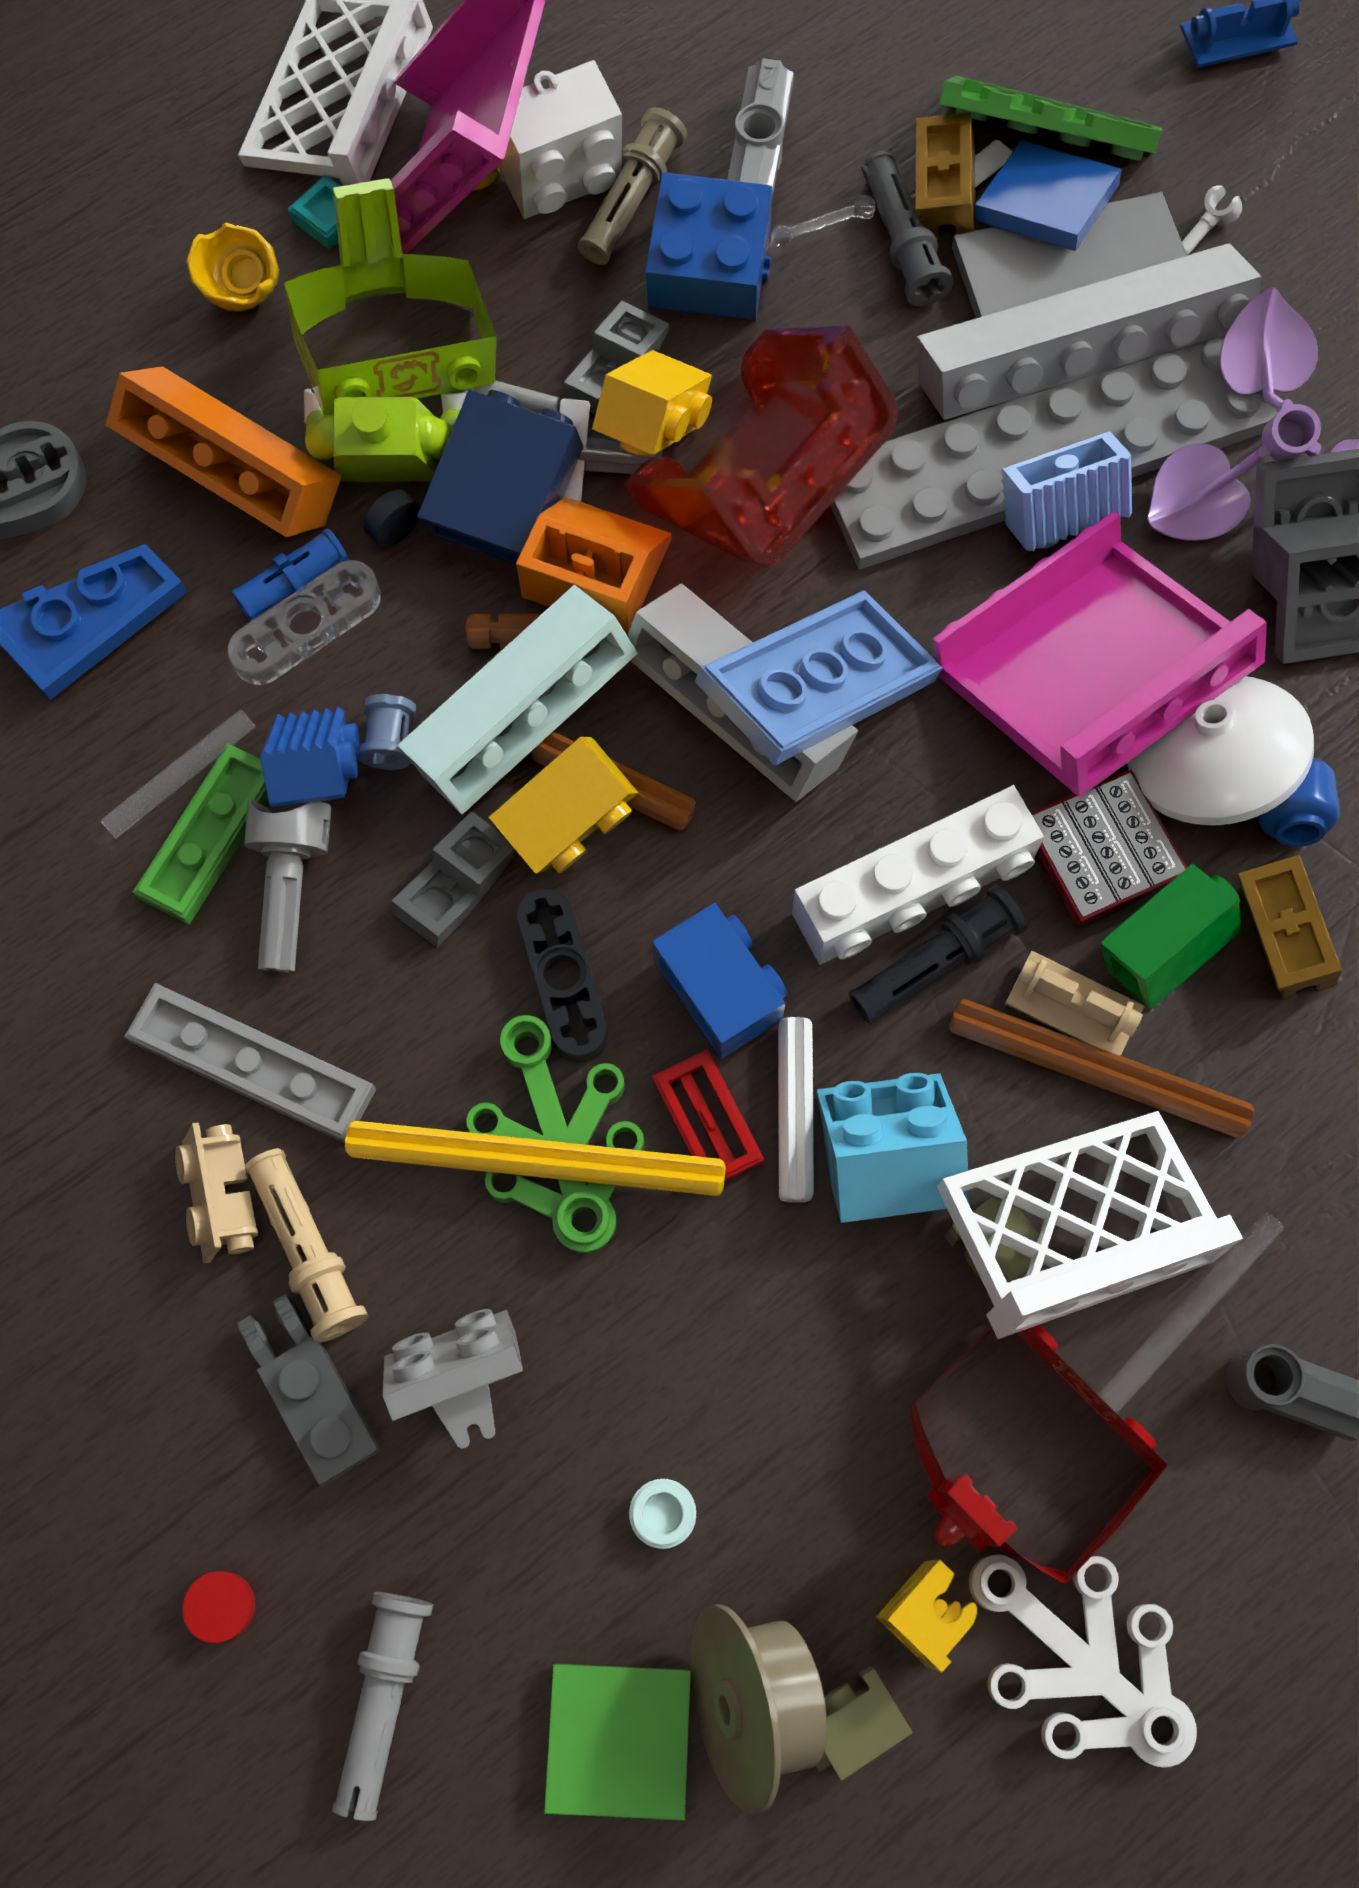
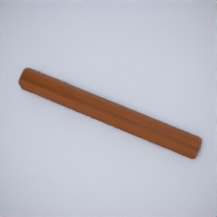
[949,999,1254,1138]

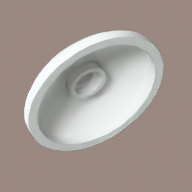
[1127,676,1314,825]

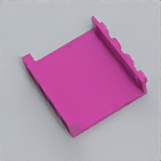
[391,0,545,254]

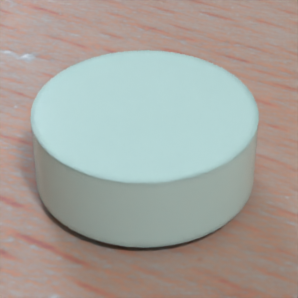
[629,1479,696,1549]

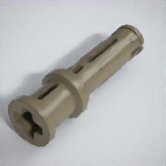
[578,107,687,265]

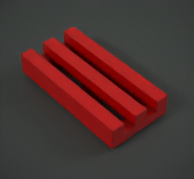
[652,1049,765,1181]

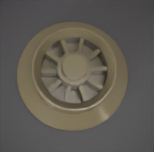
[691,1604,827,1815]

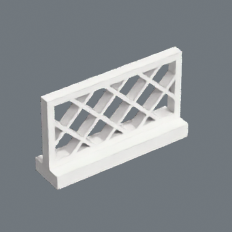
[238,0,433,186]
[937,1111,1243,1339]

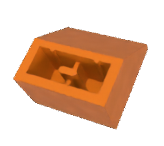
[516,497,672,635]

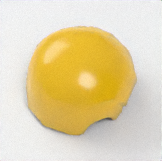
[186,223,279,312]

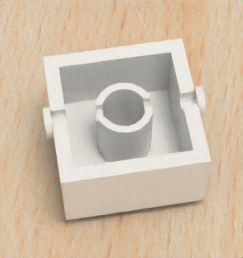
[498,60,622,219]

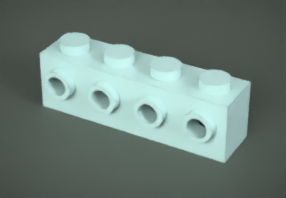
[397,585,638,814]

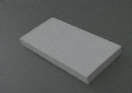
[952,192,1187,318]

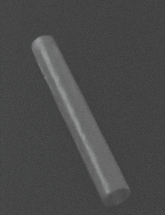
[100,709,255,839]

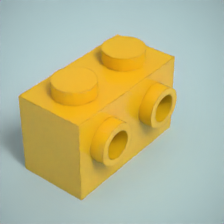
[592,350,712,456]
[488,737,638,874]

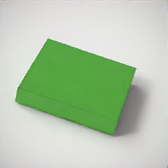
[545,1663,691,1820]

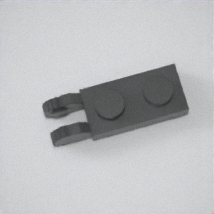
[237,1294,381,1486]

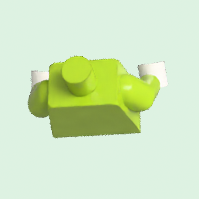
[304,388,474,482]

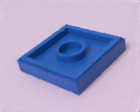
[975,140,1121,251]

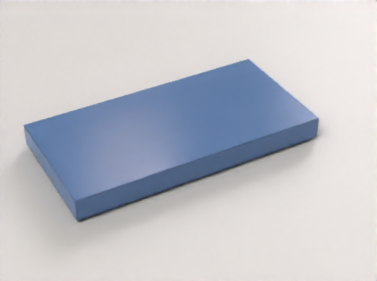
[694,591,943,766]

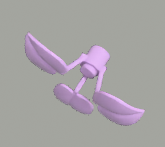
[1147,287,1359,541]

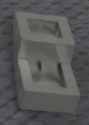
[562,301,669,415]
[391,812,517,948]

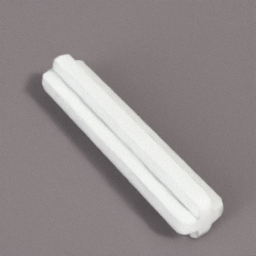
[778,1017,814,1203]

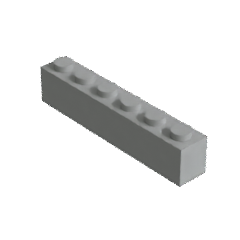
[917,243,1262,420]

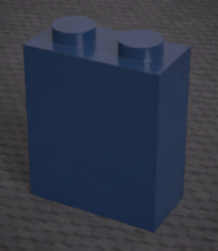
[417,389,584,565]

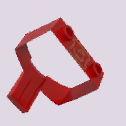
[910,1324,1168,1584]

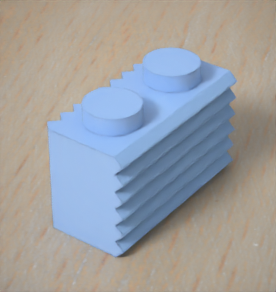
[1001,431,1132,551]

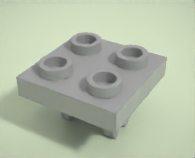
[383,1309,523,1449]

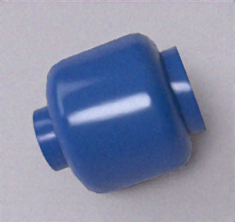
[1257,758,1340,847]

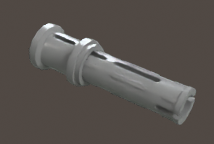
[332,1592,433,1821]

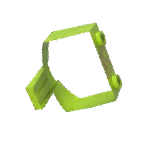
[284,178,497,416]

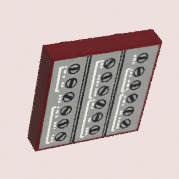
[1031,769,1187,928]

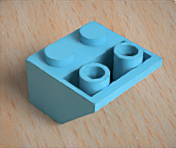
[817,1073,969,1223]

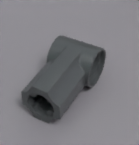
[1225,1344,1359,1441]

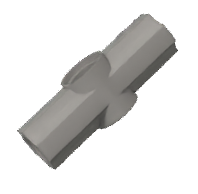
[727,58,794,198]

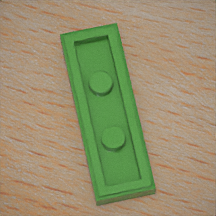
[133,743,268,925]

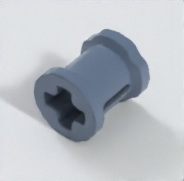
[359,694,416,770]

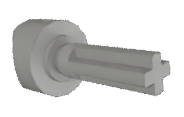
[244,798,331,973]

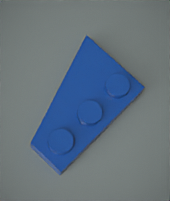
[0,544,187,700]

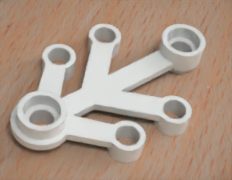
[969,1555,1197,1767]

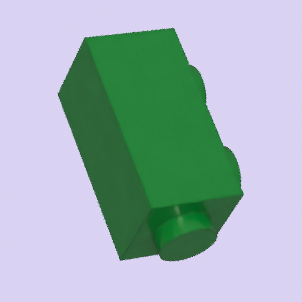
[1101,864,1242,1010]

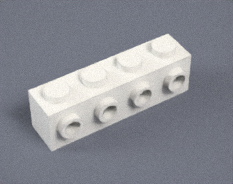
[792,785,1044,965]

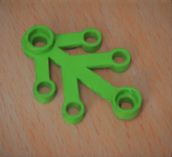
[466,1015,644,1253]

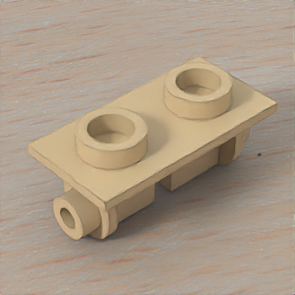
[1005,951,1144,1056]
[175,1123,258,1263]

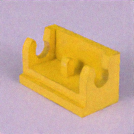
[875,1560,977,1673]

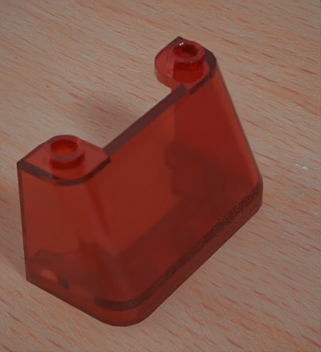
[624,325,898,566]

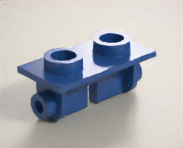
[1180,0,1300,68]

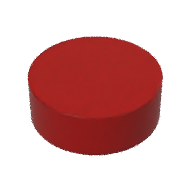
[183,1571,256,1643]

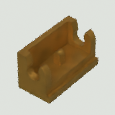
[916,112,976,241]
[1238,855,1342,999]

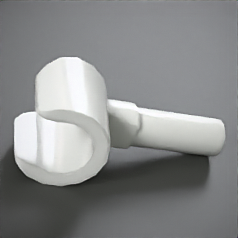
[1182,185,1242,255]

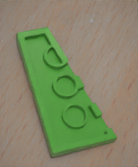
[939,76,1162,161]

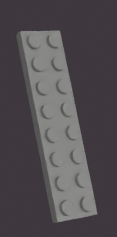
[817,335,1277,570]

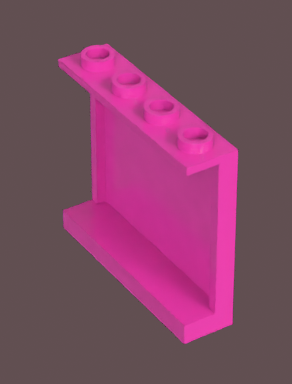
[933,511,1267,798]

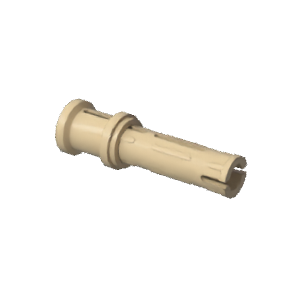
[245,1148,368,1343]

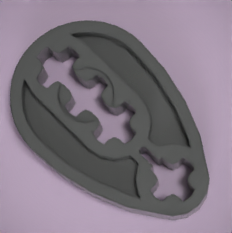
[0,421,87,540]

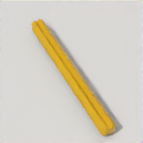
[345,1121,726,1196]

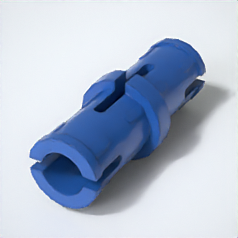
[231,528,348,623]

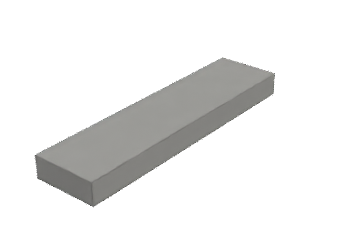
[124,983,376,1143]

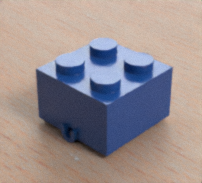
[645,172,773,321]

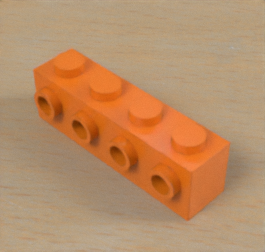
[105,366,342,537]

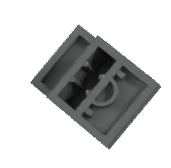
[1251,449,1359,664]

